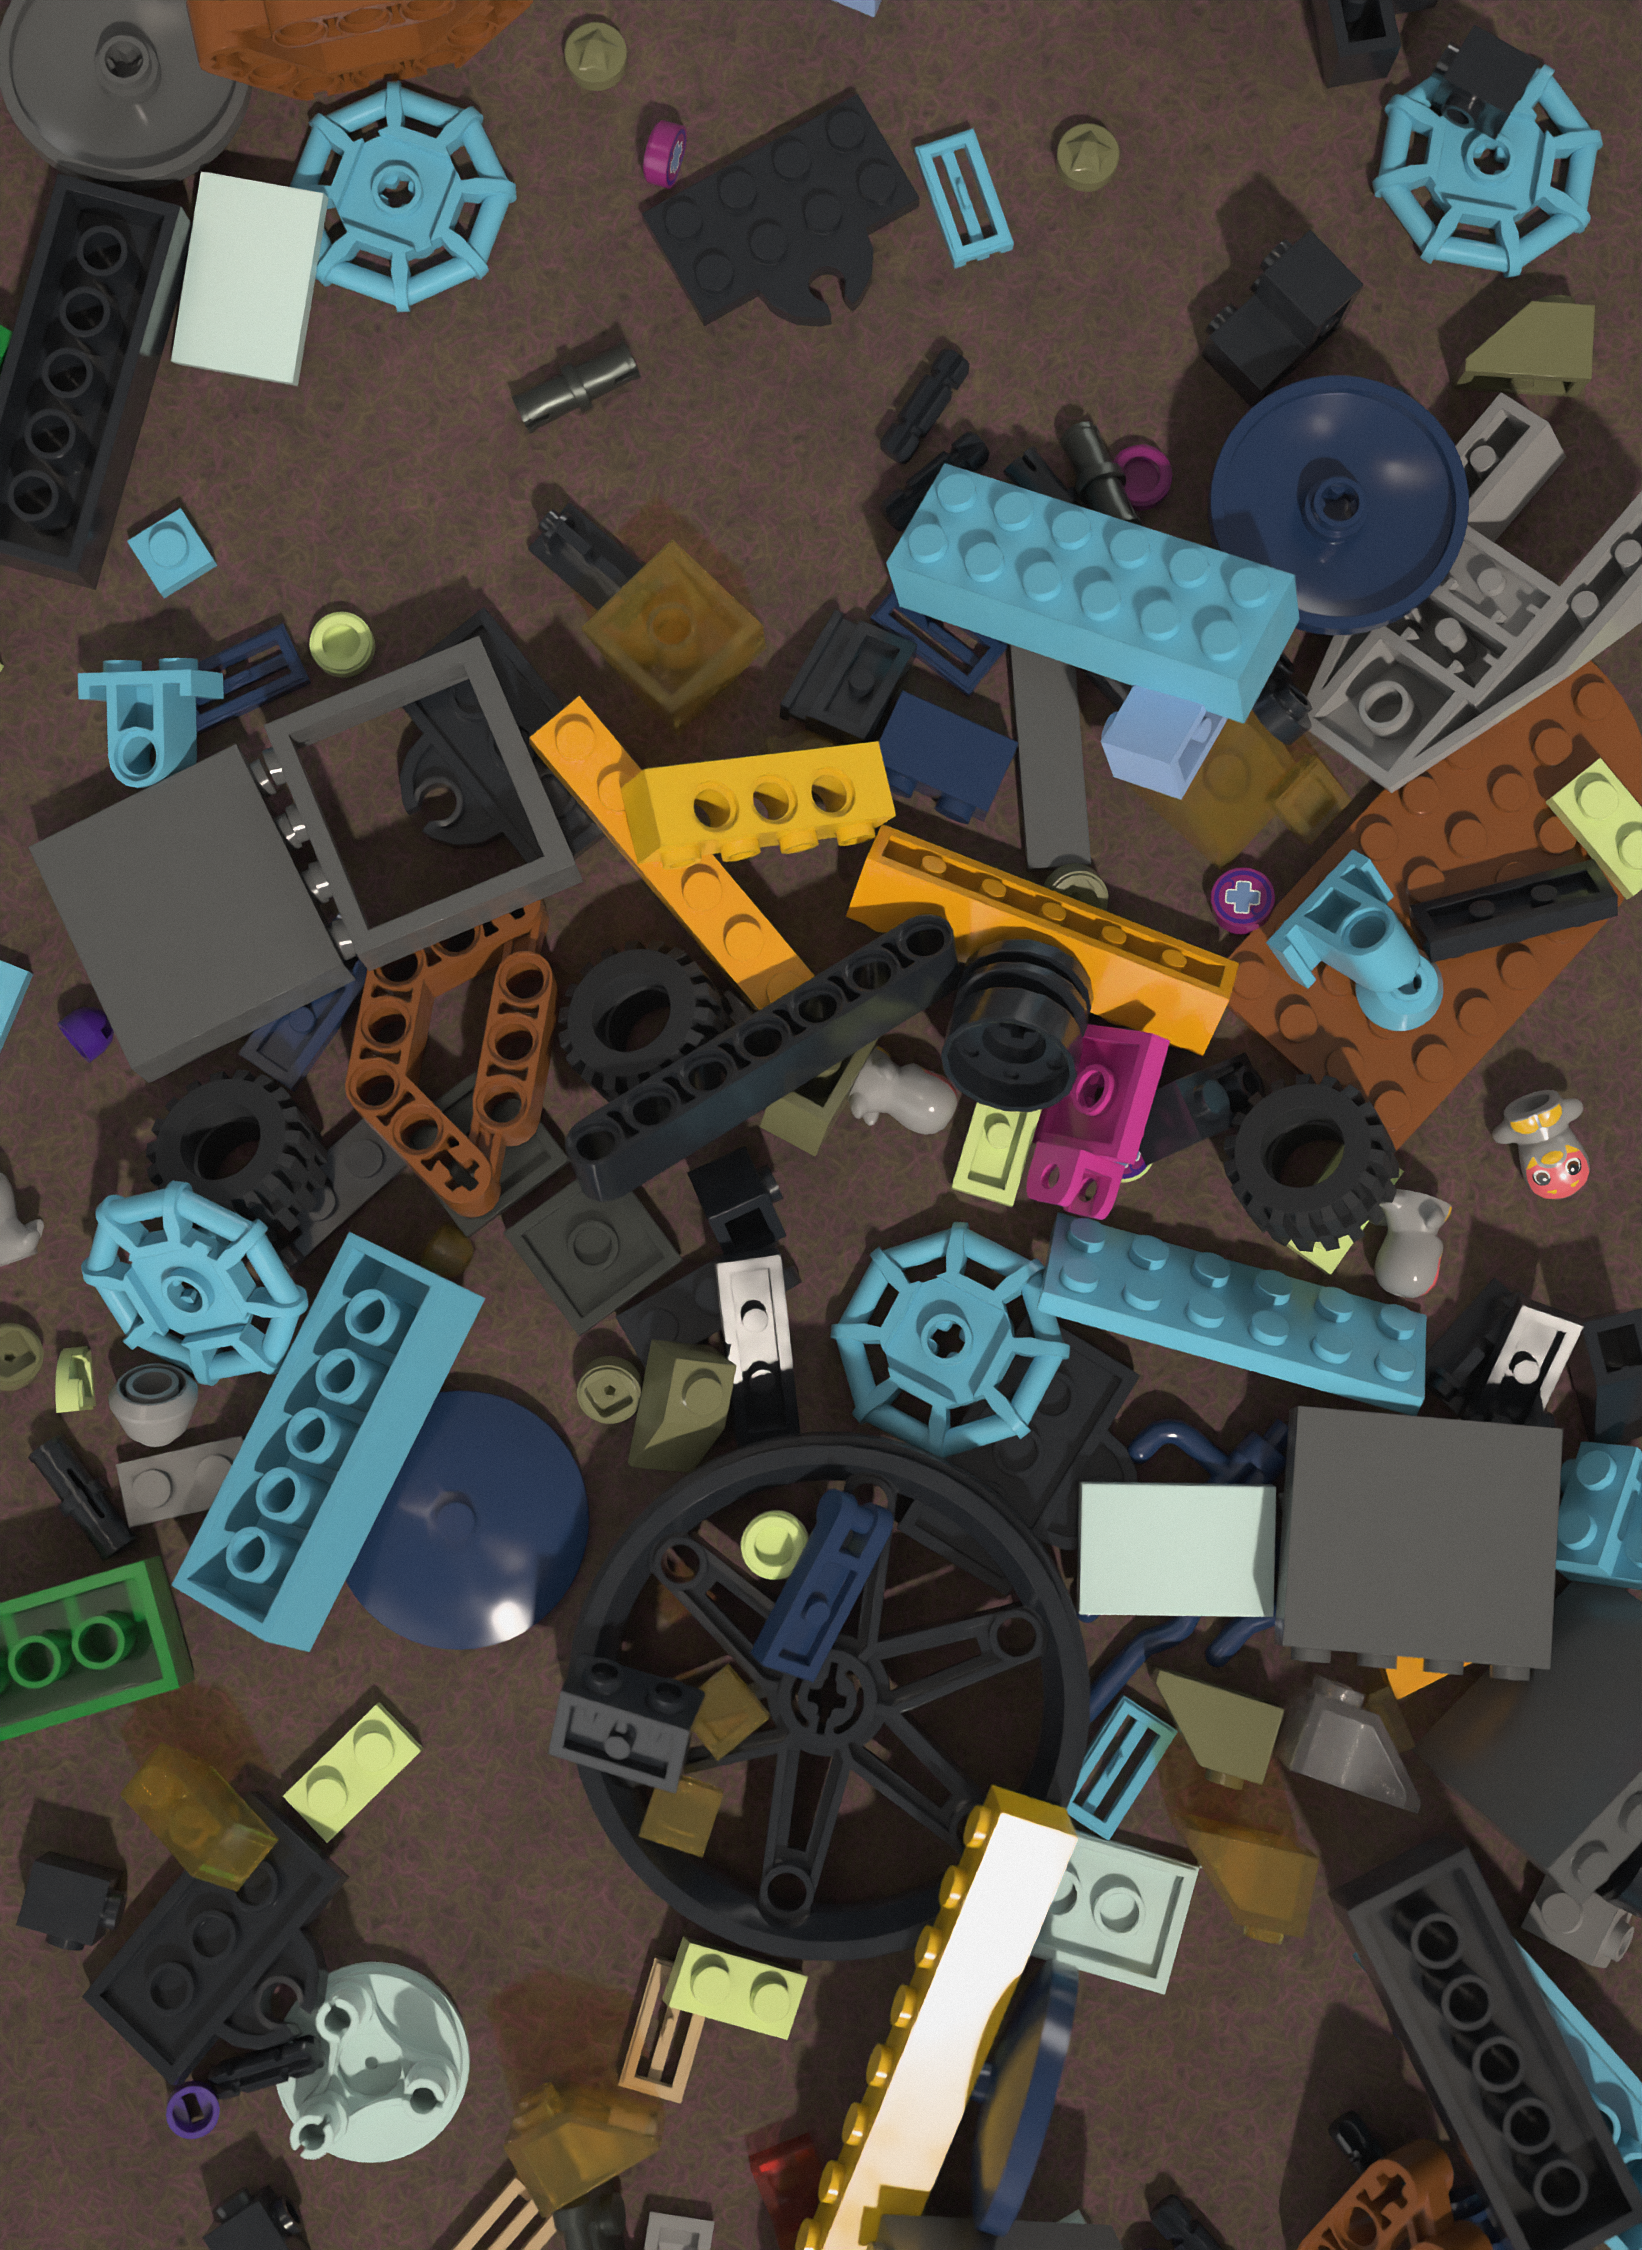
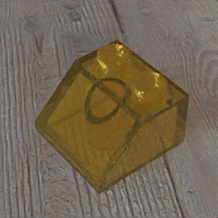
[581,539,767,735]
[1130,710,1307,872]
[1170,1810,1320,1944]
[503,2081,666,2218]

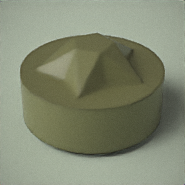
[565,22,628,91]
[1056,123,1119,192]
[1043,863,1108,911]
[0,1323,44,1391]
[577,1356,643,1424]

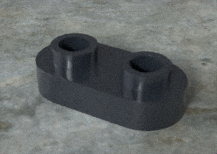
[1252,652,1312,745]

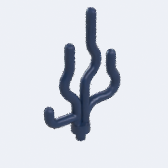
[1075,1418,1288,1722]

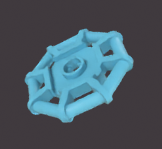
[1372,64,1603,278]
[290,81,516,312]
[81,1181,308,1386]
[830,1222,1070,1459]

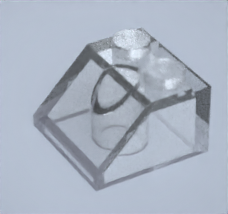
[1272,1674,1422,1814]

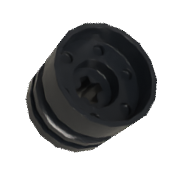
[941,939,1094,1112]

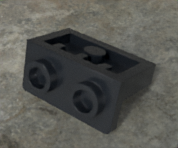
[548,1654,705,1794]

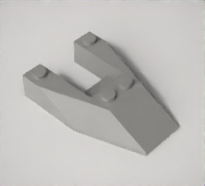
[1307,392,1642,793]

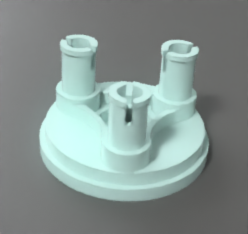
[276,1962,470,2163]

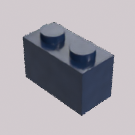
[879,690,1019,824]

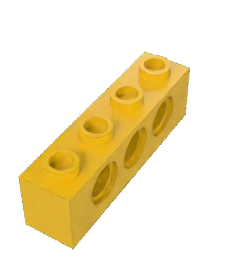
[620,741,896,870]

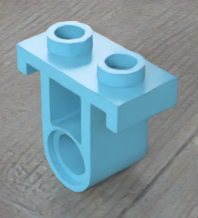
[78,658,224,788]
[1266,849,1420,992]

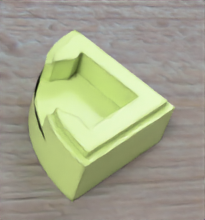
[55,1346,96,1413]

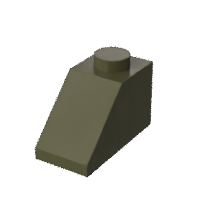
[1453,295,1595,397]
[760,1037,880,1157]
[628,1339,737,1473]
[1149,1664,1285,1790]

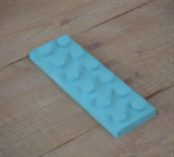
[1037,1212,1427,1416]

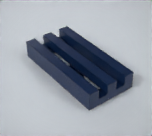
[870,588,1008,697]
[196,623,311,736]

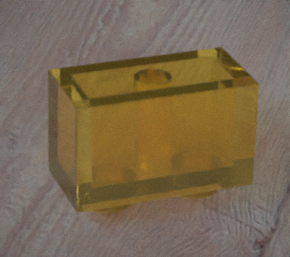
[120,1742,279,1891]

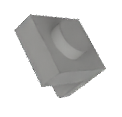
[1521,1875,1634,1968]

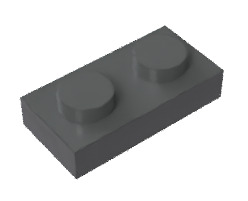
[116,1435,246,1528]

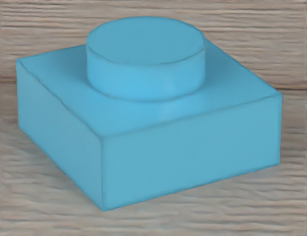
[127,508,217,598]

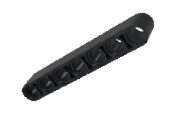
[565,914,960,1202]

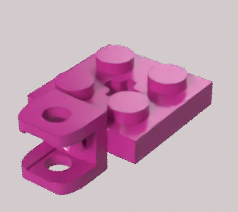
[1026,1024,1170,1220]

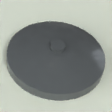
[0,0,253,191]

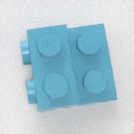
[1556,1442,1642,1590]

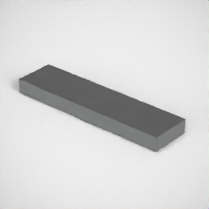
[1009,644,1091,872]

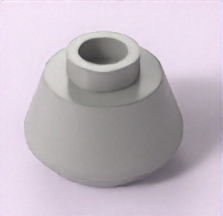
[108,1363,199,1447]

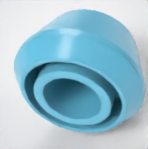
[1355,948,1443,1031]

